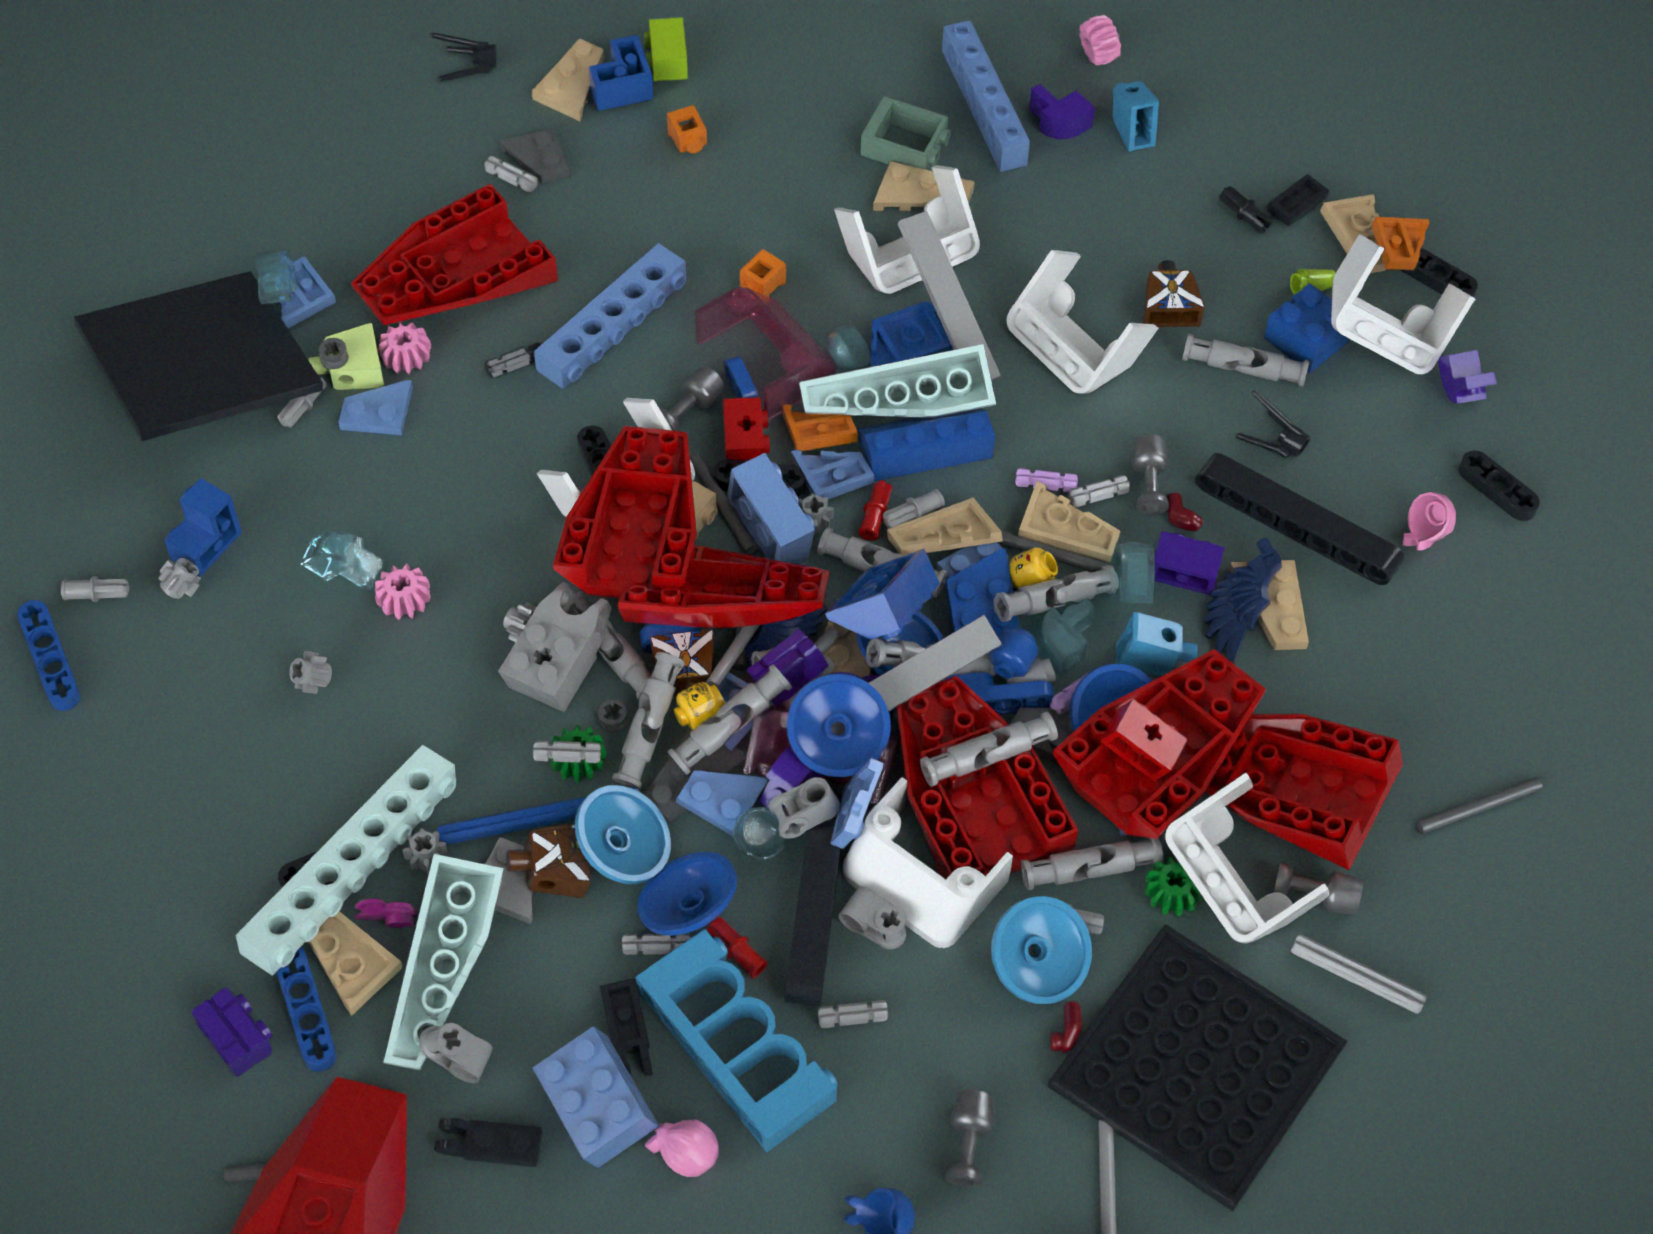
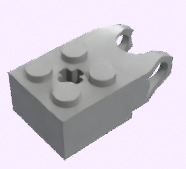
[498,582,612,713]

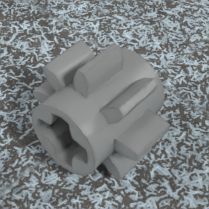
[798,493,834,535]
[158,558,201,599]
[503,602,536,642]
[289,651,332,694]
[403,828,448,874]

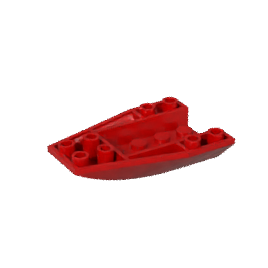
[553,426,697,598]
[618,545,830,628]
[1053,649,1266,839]

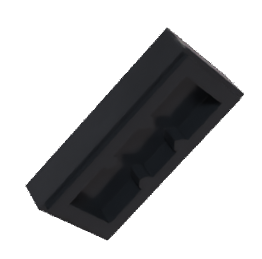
[1267,174,1329,227]

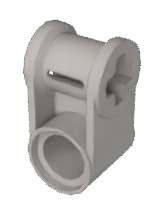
[769,777,840,839]
[838,887,906,949]
[419,1023,493,1083]

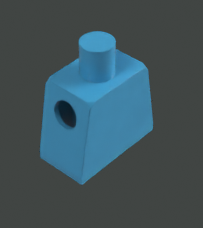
[1112,81,1159,152]
[1116,612,1198,676]

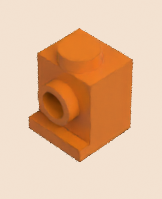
[667,105,707,154]
[740,249,786,301]

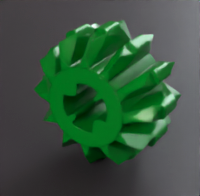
[549,724,607,784]
[1144,856,1203,917]

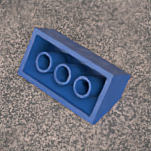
[856,408,995,481]
[825,549,940,640]

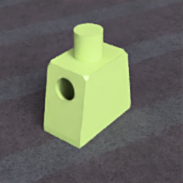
[309,323,384,390]

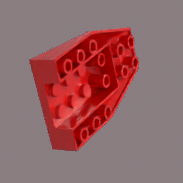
[351,183,558,325]
[896,676,1078,879]
[1205,714,1403,870]
[230,1077,407,1234]

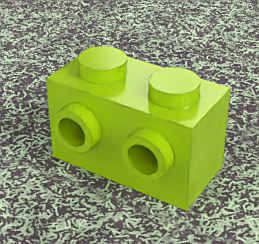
[644,17,688,81]

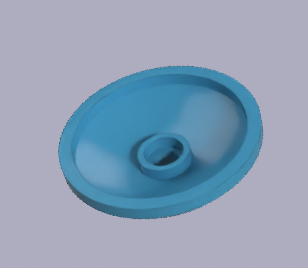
[575,785,671,884]
[991,896,1092,1004]

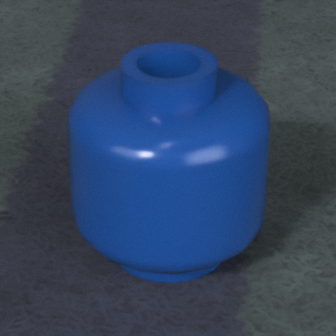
[989,628,1039,679]

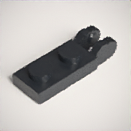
[600,978,653,1076]
[434,1117,543,1167]

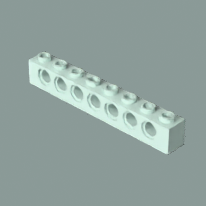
[236,745,457,976]

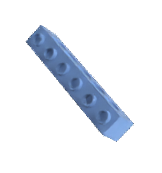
[942,20,1030,172]
[534,243,687,389]

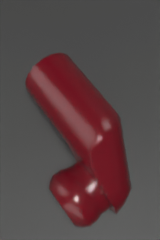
[1166,492,1203,532]
[1050,1001,1082,1054]

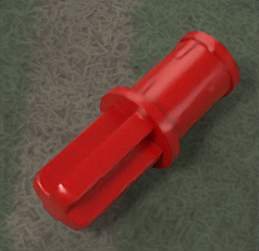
[858,480,892,541]
[707,917,768,979]

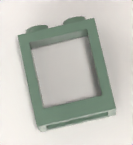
[861,96,951,170]

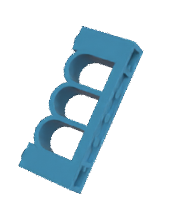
[636,929,838,1152]

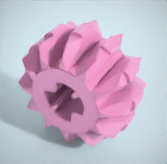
[1079,15,1121,66]
[378,322,431,374]
[374,563,431,620]

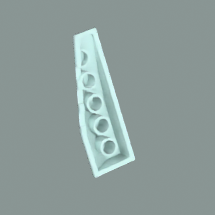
[799,344,996,418]
[384,854,504,1070]

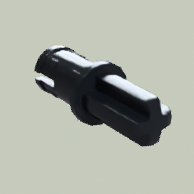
[1219,186,1273,234]

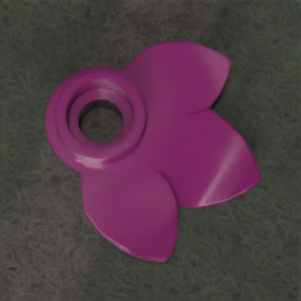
[354,898,418,928]

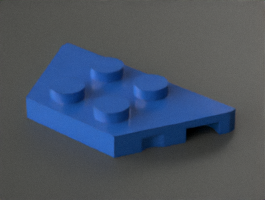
[871,301,953,367]
[944,549,1019,637]

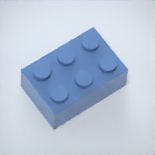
[727,453,815,564]
[533,1026,659,1168]

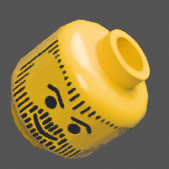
[673,682,725,730]

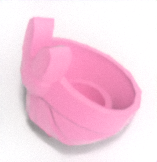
[1402,492,1456,551]
[645,1120,719,1177]

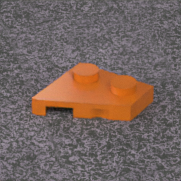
[1371,217,1430,270]
[782,404,858,451]

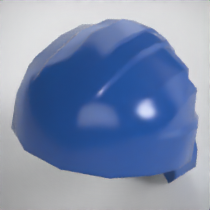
[843,1188,916,1234]

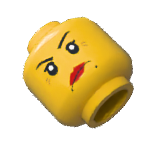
[1009,548,1058,589]

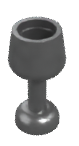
[660,366,724,431]
[1131,435,1169,516]
[1274,862,1364,915]
[945,1090,995,1188]

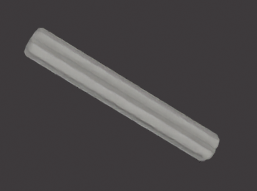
[1291,935,1427,1013]

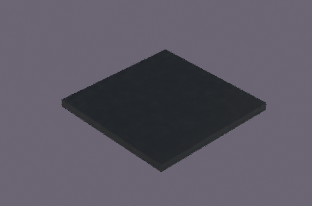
[74,271,323,441]
[1047,924,1348,1211]

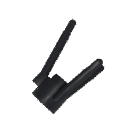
[430,32,496,82]
[1236,390,1311,458]

